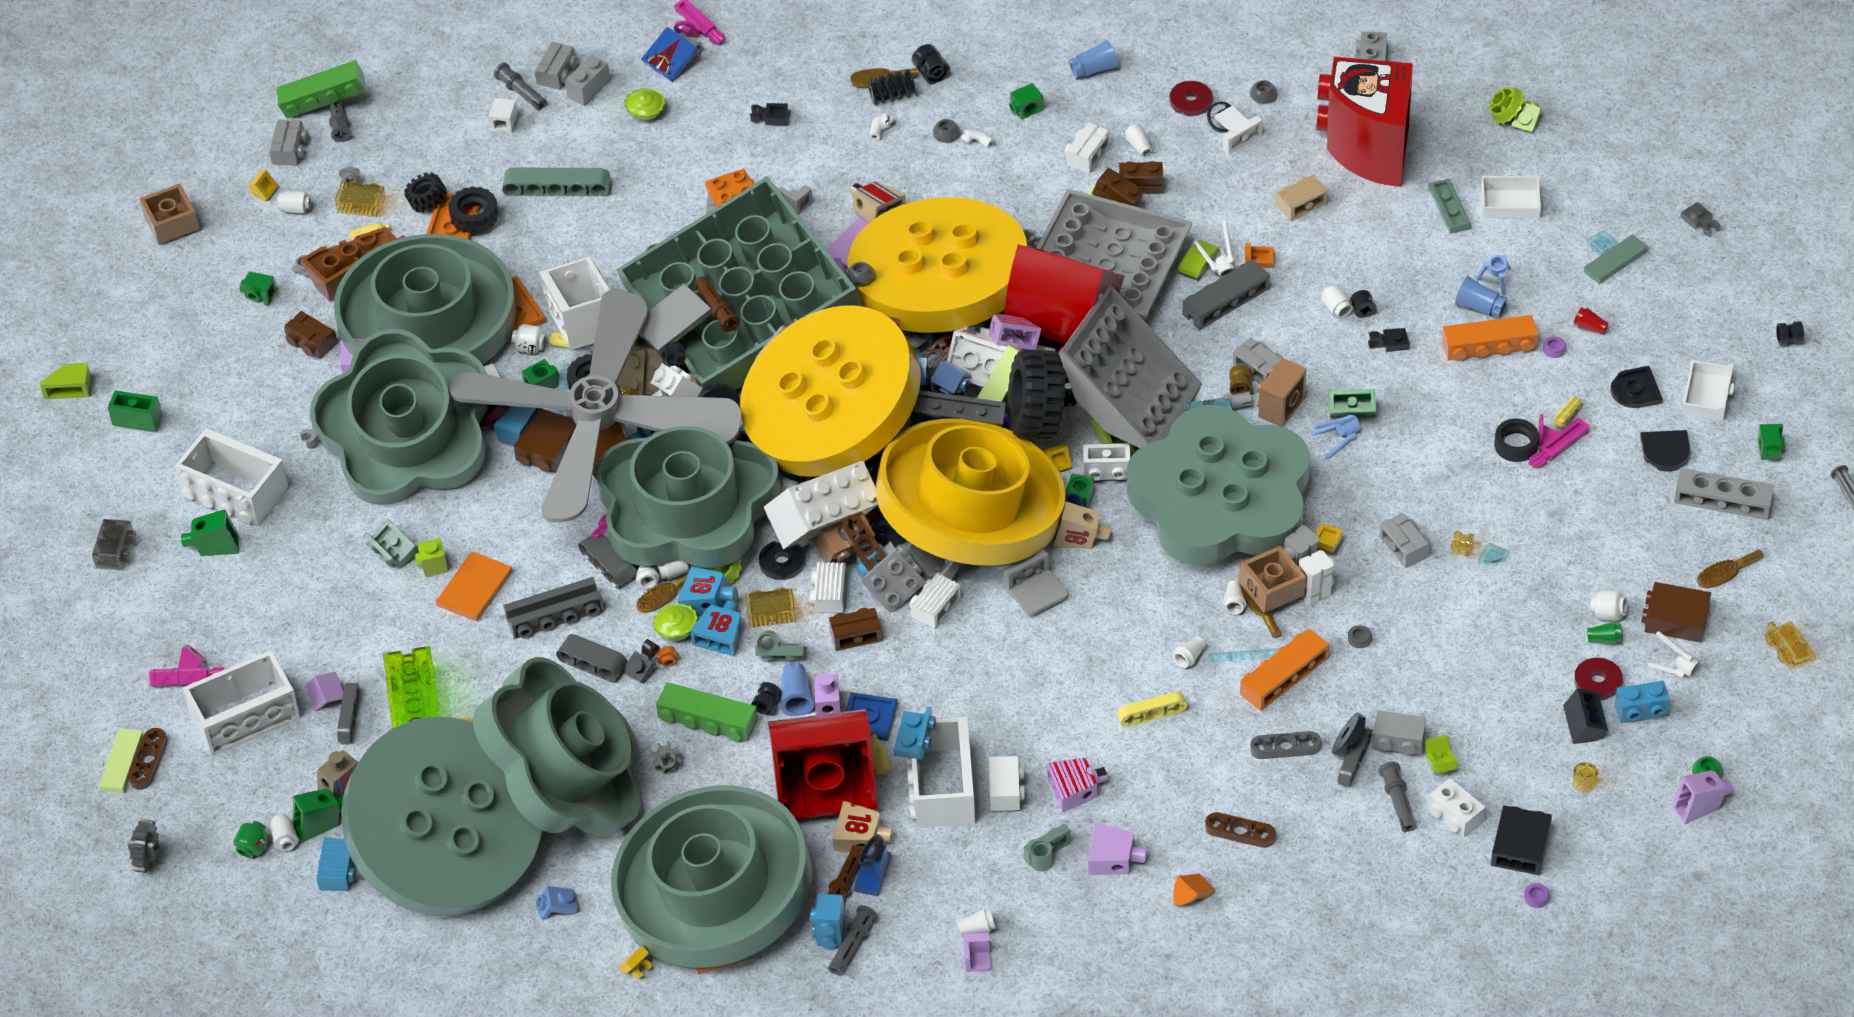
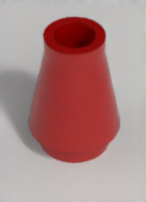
[1573,307,1609,335]

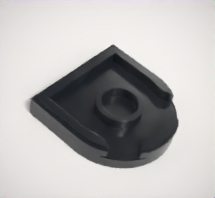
[1610,366,1663,408]
[1640,430,1690,472]

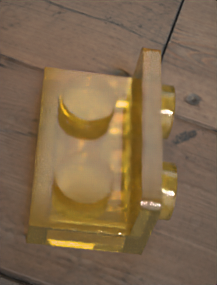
[1765,621,1816,670]

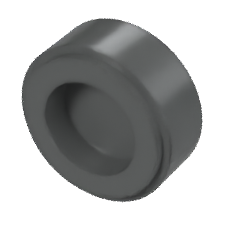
[1348,625,1372,648]

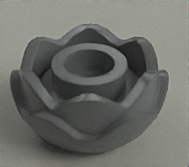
[1250,80,1277,104]
[933,119,960,143]
[847,262,875,287]

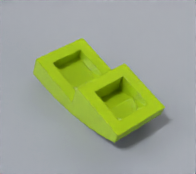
[1177,239,1219,278]

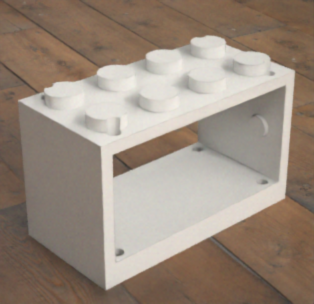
[539,257,612,350]
[947,325,1056,395]
[175,428,289,526]
[764,461,879,549]
[183,650,300,756]
[906,717,975,828]

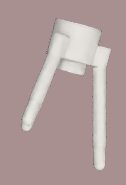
[1194,220,1235,278]
[1648,631,1700,679]

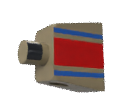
[317,750,358,799]

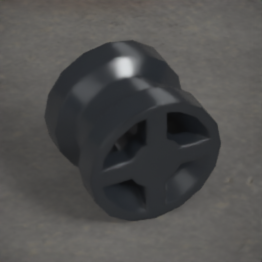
[1350,290,1377,318]

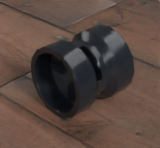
[1776,321,1804,346]
[751,682,782,716]

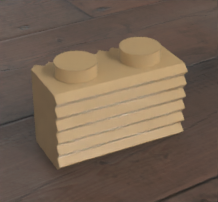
[1276,175,1328,221]

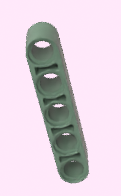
[502,167,610,197]

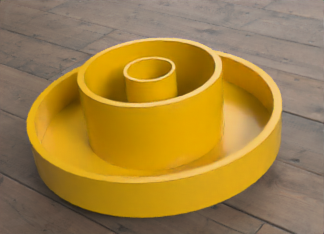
[847,197,1027,333]
[740,306,921,476]
[875,418,1065,565]

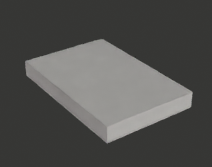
[639,284,712,354]

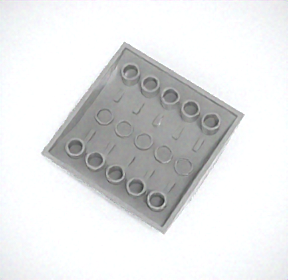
[1036,188,1192,319]
[1059,284,1202,448]

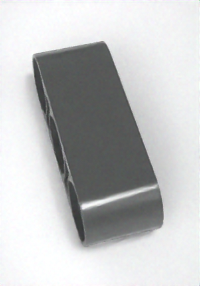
[578,535,637,588]
[556,634,628,682]

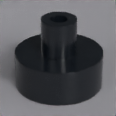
[661,343,685,366]

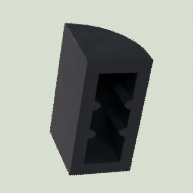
[1563,688,1608,744]

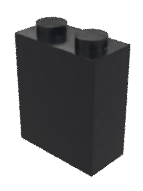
[1491,805,1552,876]

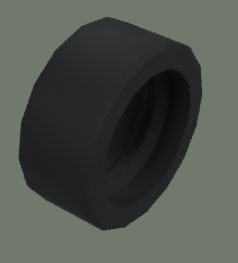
[1494,418,1539,462]

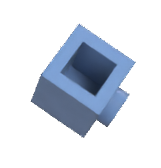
[931,360,971,395]

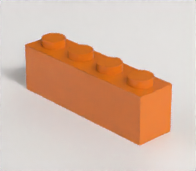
[1442,315,1538,361]
[1240,628,1329,711]

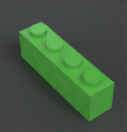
[277,60,366,118]
[656,682,758,742]

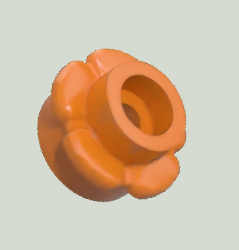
[656,646,679,667]

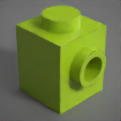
[415,538,448,578]

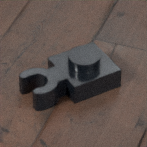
[750,103,789,125]

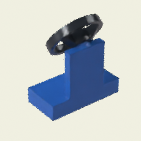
[854,834,891,897]

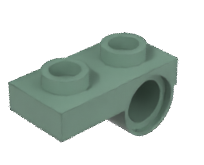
[755,630,805,660]
[1024,824,1071,872]

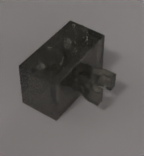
[92,519,136,571]

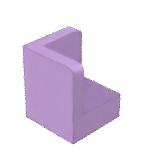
[306,672,344,710]
[963,932,991,972]

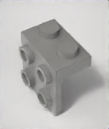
[862,542,926,612]
[906,543,965,580]
[1003,549,1067,616]

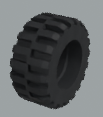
[1007,349,1065,439]

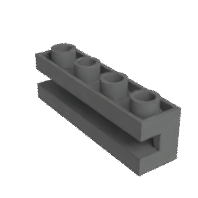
[1182,259,1270,331]
[910,390,1006,427]
[503,577,604,639]

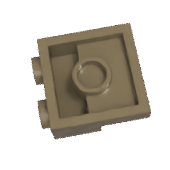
[616,346,670,395]

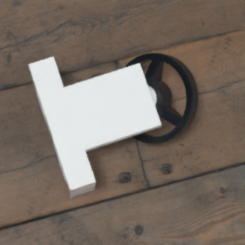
[1207,102,1262,154]

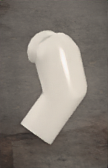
[869,113,894,140]
[961,129,995,149]

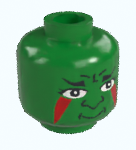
[233,821,270,859]

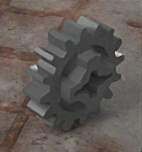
[128,819,160,873]

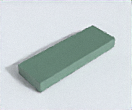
[1428,179,1471,234]
[1583,234,1648,284]

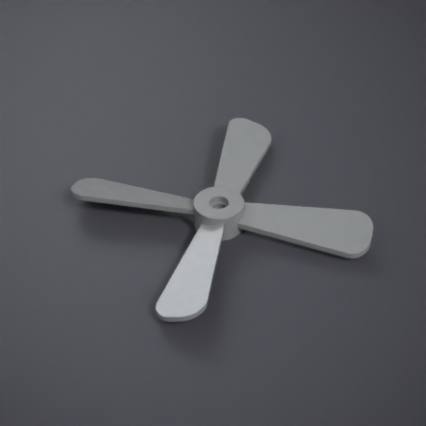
[449,289,741,522]

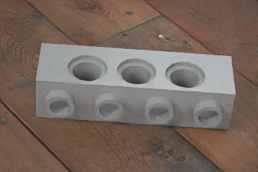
[1674,468,1774,520]

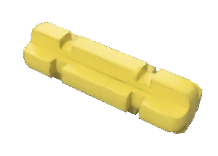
[1553,396,1582,428]

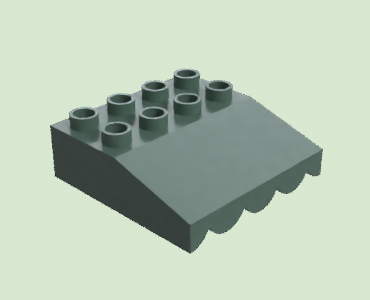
[616,176,863,391]

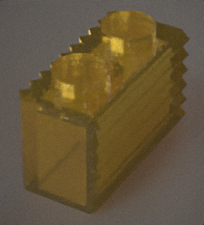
[335,181,386,217]
[745,587,796,628]

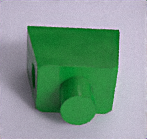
[181,509,240,556]
[293,788,343,843]

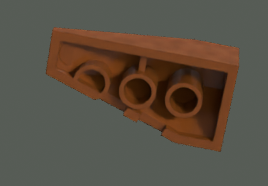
[300,227,397,302]

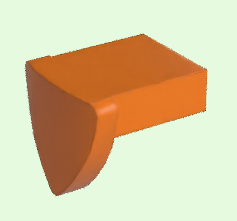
[1245,243,1274,269]
[1173,873,1215,906]

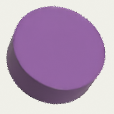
[1543,336,1566,358]
[1524,883,1550,908]

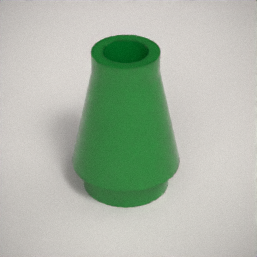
[1587,621,1623,645]

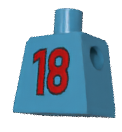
[677,566,738,615]
[691,601,743,656]

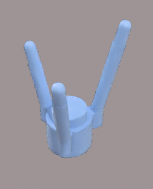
[1475,254,1511,296]
[1311,414,1360,459]

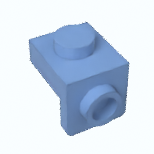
[536,886,578,920]

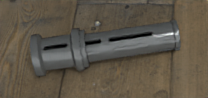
[493,62,547,110]
[329,100,350,142]
[1379,762,1417,832]
[828,905,878,976]

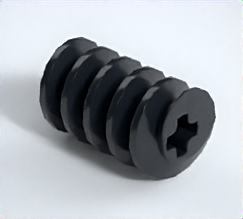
[868,69,916,104]

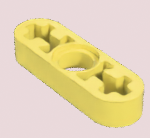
[1117,692,1188,727]

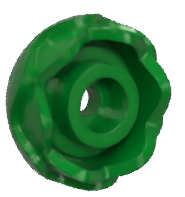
[1692,756,1723,778]

